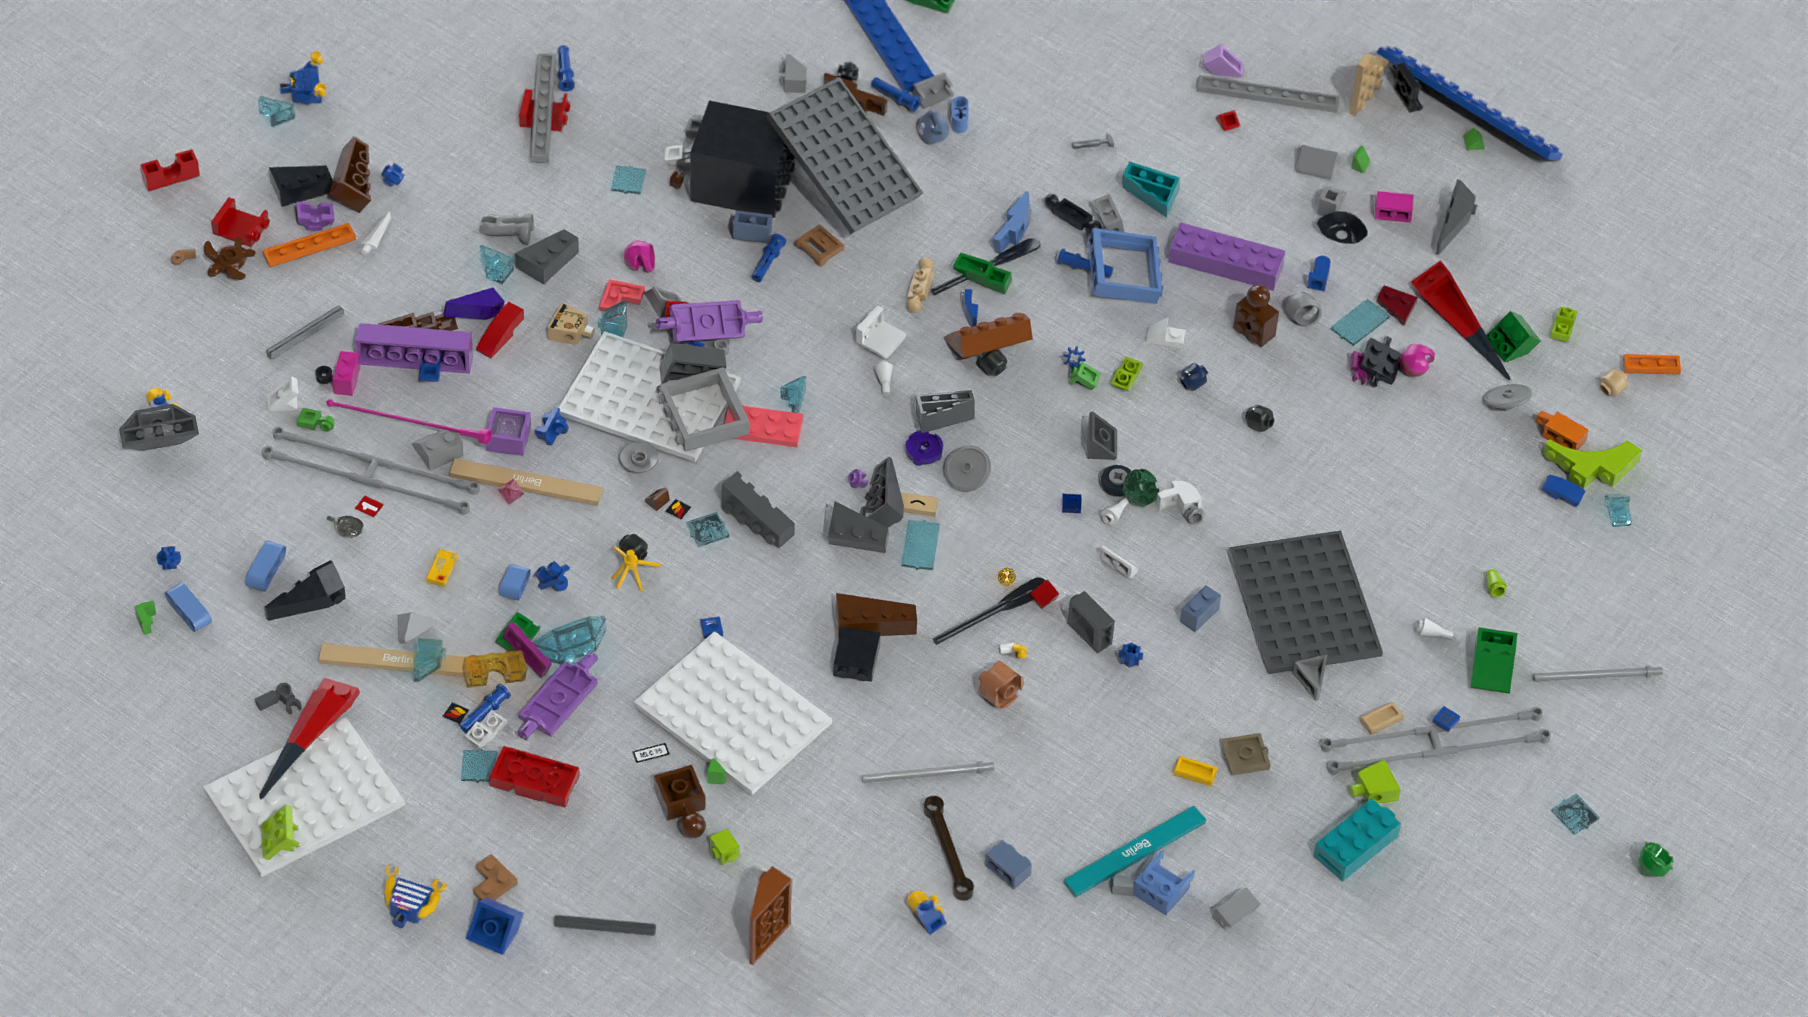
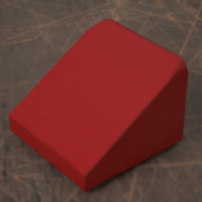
[1216,110,1241,132]
[1030,579,1059,609]

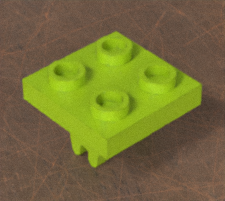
[261,804,299,860]

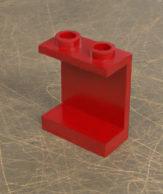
[519,89,571,132]
[211,197,270,248]

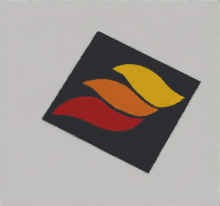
[665,499,691,520]
[442,702,469,724]

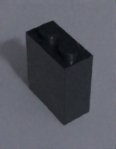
[833,627,881,682]

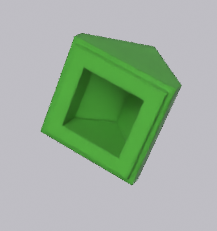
[1464,128,1485,150]
[707,758,726,784]

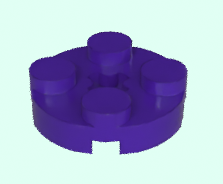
[905,431,943,466]

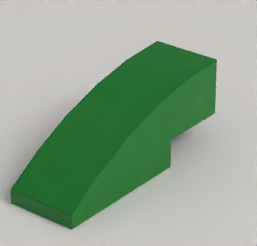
[953,252,1012,294]

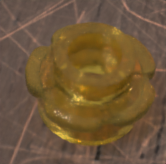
[998,567,1016,586]

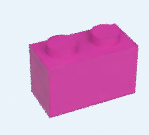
[1375,191,1414,223]
[333,351,361,396]

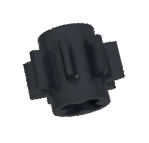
[837,62,859,81]

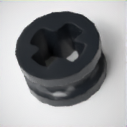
[315,365,333,384]

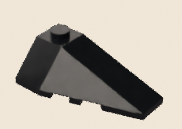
[265,560,346,621]

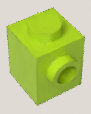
[710,828,740,865]

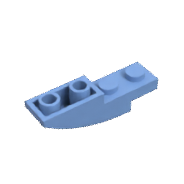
[993,192,1031,254]

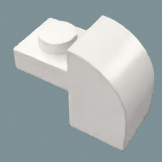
[1156,481,1202,516]

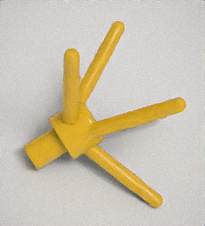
[611,546,661,591]

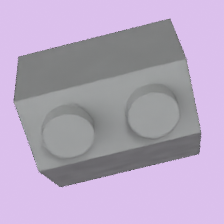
[412,429,464,471]

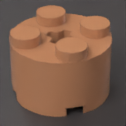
[979,661,1024,708]

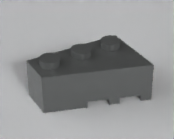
[515,229,579,284]
[659,343,727,384]
[916,390,975,433]
[828,501,889,553]

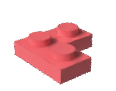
[599,279,645,315]

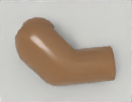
[171,249,196,265]

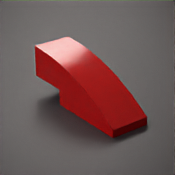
[476,302,524,359]

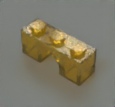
[462,651,527,688]

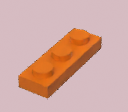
[1623,354,1681,374]

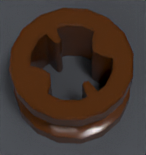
[670,171,685,189]

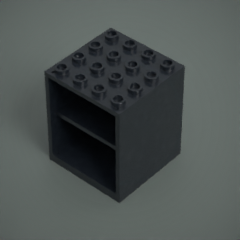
[690,100,795,218]

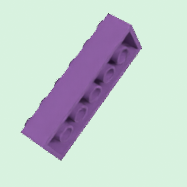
[1168,222,1285,291]
[356,323,473,374]

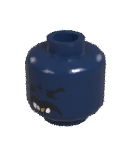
[1179,363,1208,391]

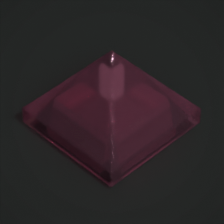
[498,478,524,505]

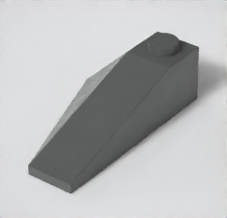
[1435,179,1478,255]
[860,456,904,527]

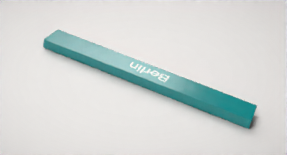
[1063,806,1206,898]

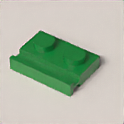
[495,612,541,658]

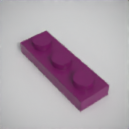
[502,622,552,678]

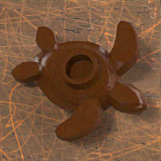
[203,237,256,280]

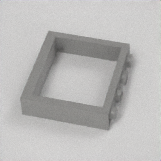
[658,367,750,452]

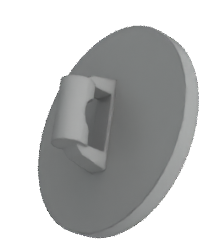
[1485,384,1532,411]
[945,445,991,492]

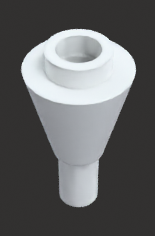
[875,361,893,396]
[1101,498,1129,526]
[1416,617,1453,639]

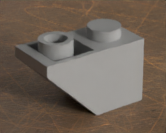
[781,54,807,93]
[1317,187,1347,216]

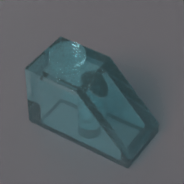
[480,245,514,285]
[598,301,627,337]
[413,638,446,682]

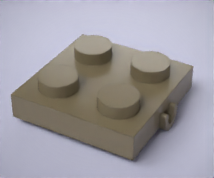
[1221,733,1271,776]

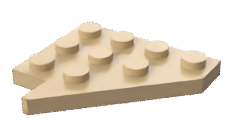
[1349,54,1389,116]

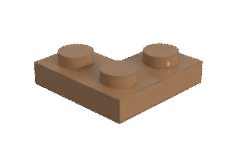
[473,854,518,900]

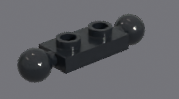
[1045,194,1102,234]

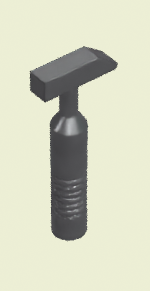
[1072,133,1114,149]

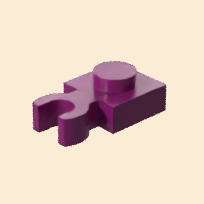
[1350,351,1368,385]

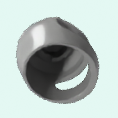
[1287,291,1322,326]

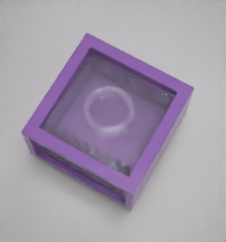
[486,407,531,456]

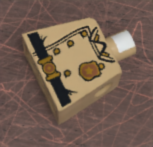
[548,303,595,345]

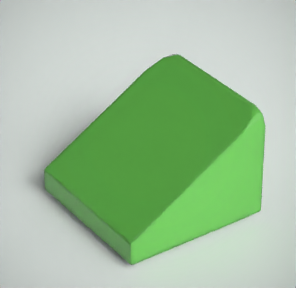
[1352,145,1370,173]

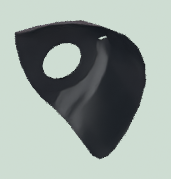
[1317,211,1368,244]

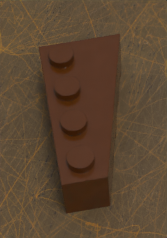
[329,136,371,213]
[836,593,917,638]

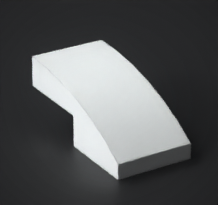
[664,145,691,166]

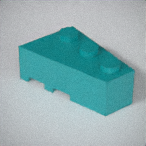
[1123,161,1180,218]

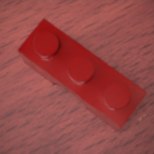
[140,149,200,192]

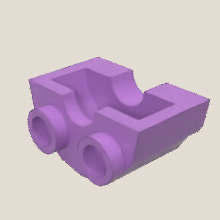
[297,202,335,231]

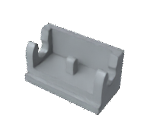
[913,72,954,109]
[1093,194,1125,232]
[1212,887,1261,930]

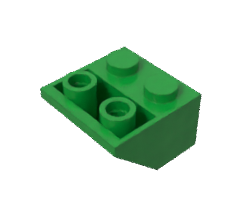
[1486,311,1541,362]

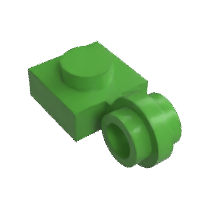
[296,408,335,432]

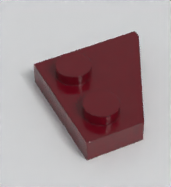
[1376,285,1418,326]

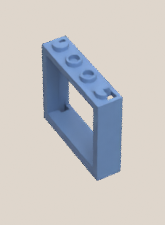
[1088,228,1164,304]

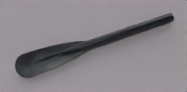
[931,238,1040,296]
[933,577,1046,645]

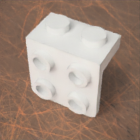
[855,306,906,358]

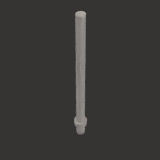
[1533,666,1663,681]
[862,761,994,783]

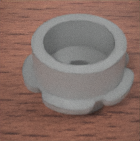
[1185,506,1204,524]

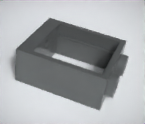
[1067,591,1115,654]

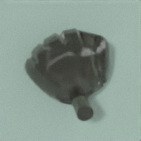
[327,515,364,538]

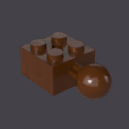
[1233,285,1279,348]
[654,765,706,838]

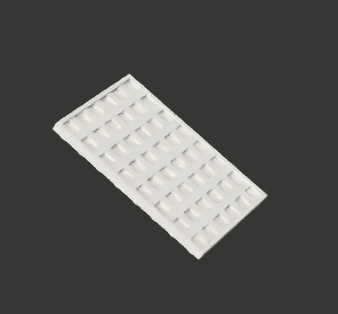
[558,331,741,462]
[634,631,832,795]
[203,717,405,877]

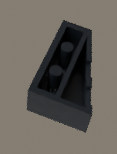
[269,165,333,207]

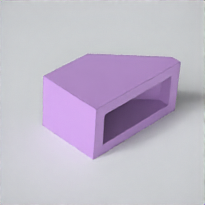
[1204,44,1244,78]

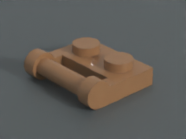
[795,224,844,266]

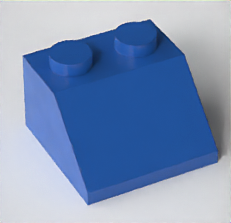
[466,898,524,955]

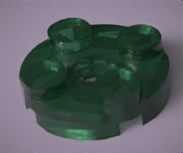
[1122,468,1159,508]

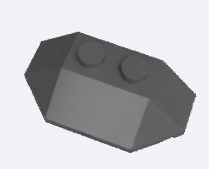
[119,404,199,451]

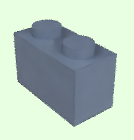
[733,210,772,243]
[1180,585,1221,632]
[985,840,1032,889]

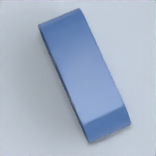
[245,540,286,591]
[164,583,212,632]

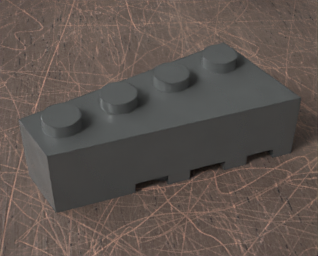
[722,471,795,548]

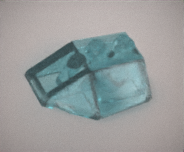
[533,616,606,664]

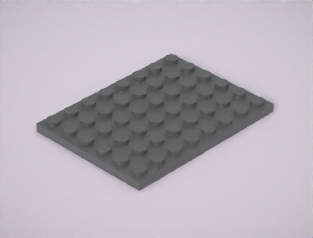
[766,77,923,234]
[1229,530,1383,674]

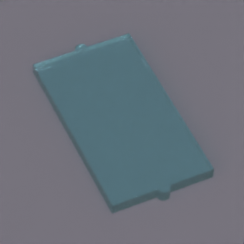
[1331,299,1390,346]
[901,520,940,570]

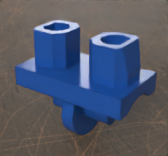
[535,407,569,445]
[534,561,570,591]

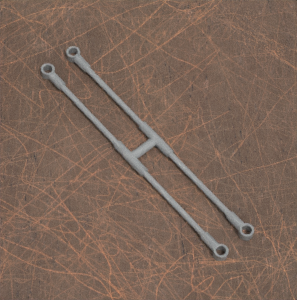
[262,427,480,515]
[1321,707,1551,775]

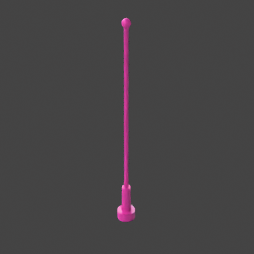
[326,399,492,445]

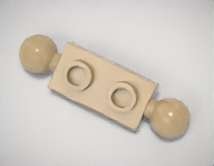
[907,258,934,313]

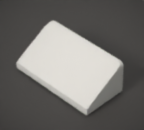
[1100,545,1138,579]

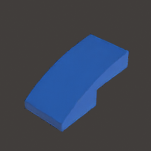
[964,289,978,327]
[420,354,442,381]
[1541,475,1586,507]

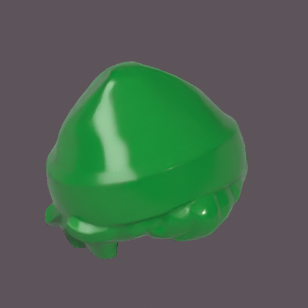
[1638,842,1673,877]

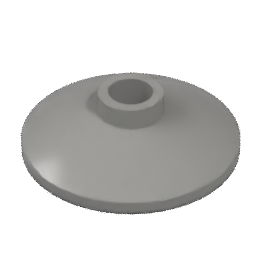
[620,442,658,473]

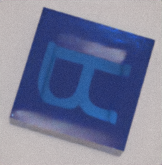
[1062,493,1082,514]

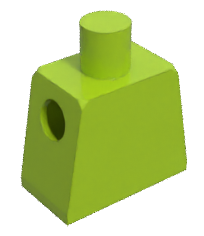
[1349,760,1401,804]

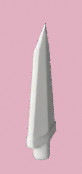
[360,211,391,255]

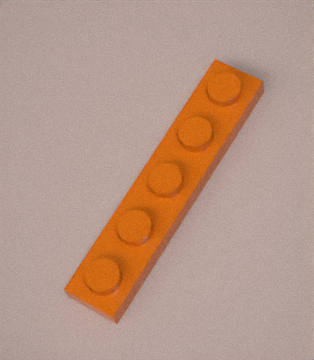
[262,223,356,268]

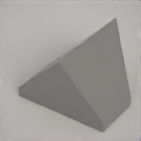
[644,286,682,318]
[398,612,438,644]
[1293,654,1328,701]

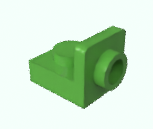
[1069,362,1101,390]
[135,600,156,635]

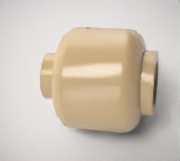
[1599,369,1628,397]

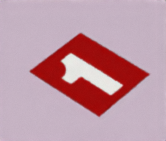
[355,496,384,517]

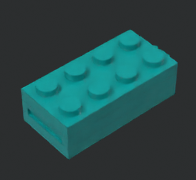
[1313,798,1401,882]

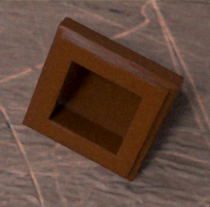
[645,487,670,511]

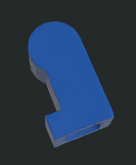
[1307,256,1331,292]

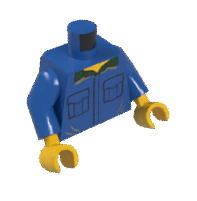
[280,51,327,105]

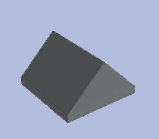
[1088,411,1117,460]

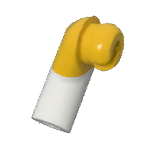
[999,643,1027,659]

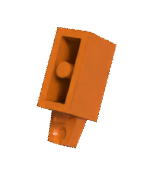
[1536,410,1589,450]

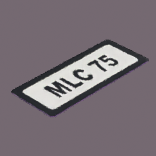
[632,743,670,763]

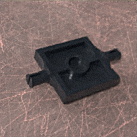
[1389,62,1423,113]
[1359,336,1402,387]

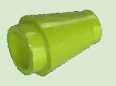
[1486,569,1507,597]

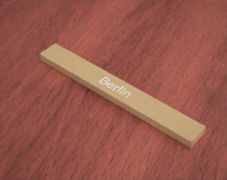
[450,458,603,506]
[319,644,480,678]

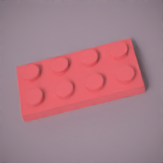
[725,406,804,447]

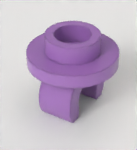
[848,469,869,488]

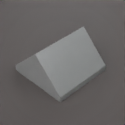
[1296,145,1339,180]

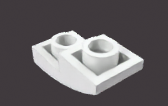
[465,710,508,748]

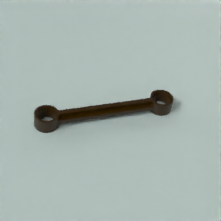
[923,796,974,901]

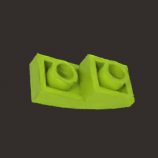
[1550,306,1578,342]
[1111,356,1143,391]

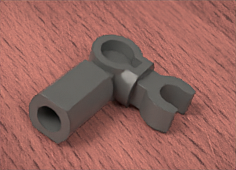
[254,683,301,715]

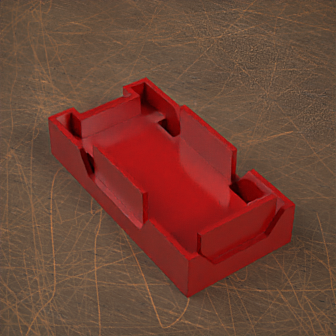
[489,746,580,808]

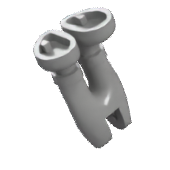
[479,214,534,244]

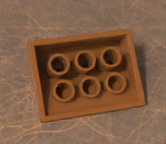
[944,313,1033,358]
[749,866,792,965]

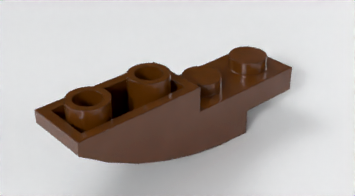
[823,73,887,116]

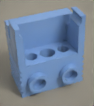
[1133,850,1195,916]

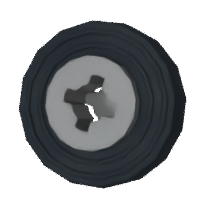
[1101,465,1135,496]

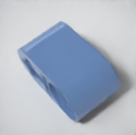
[952,96,969,133]
[499,564,530,601]

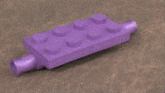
[656,300,763,343]
[517,651,598,740]

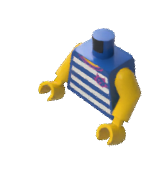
[384,865,447,928]

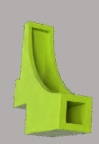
[1543,439,1642,489]

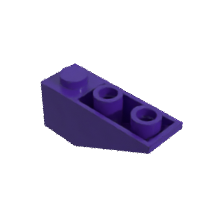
[443,287,505,320]

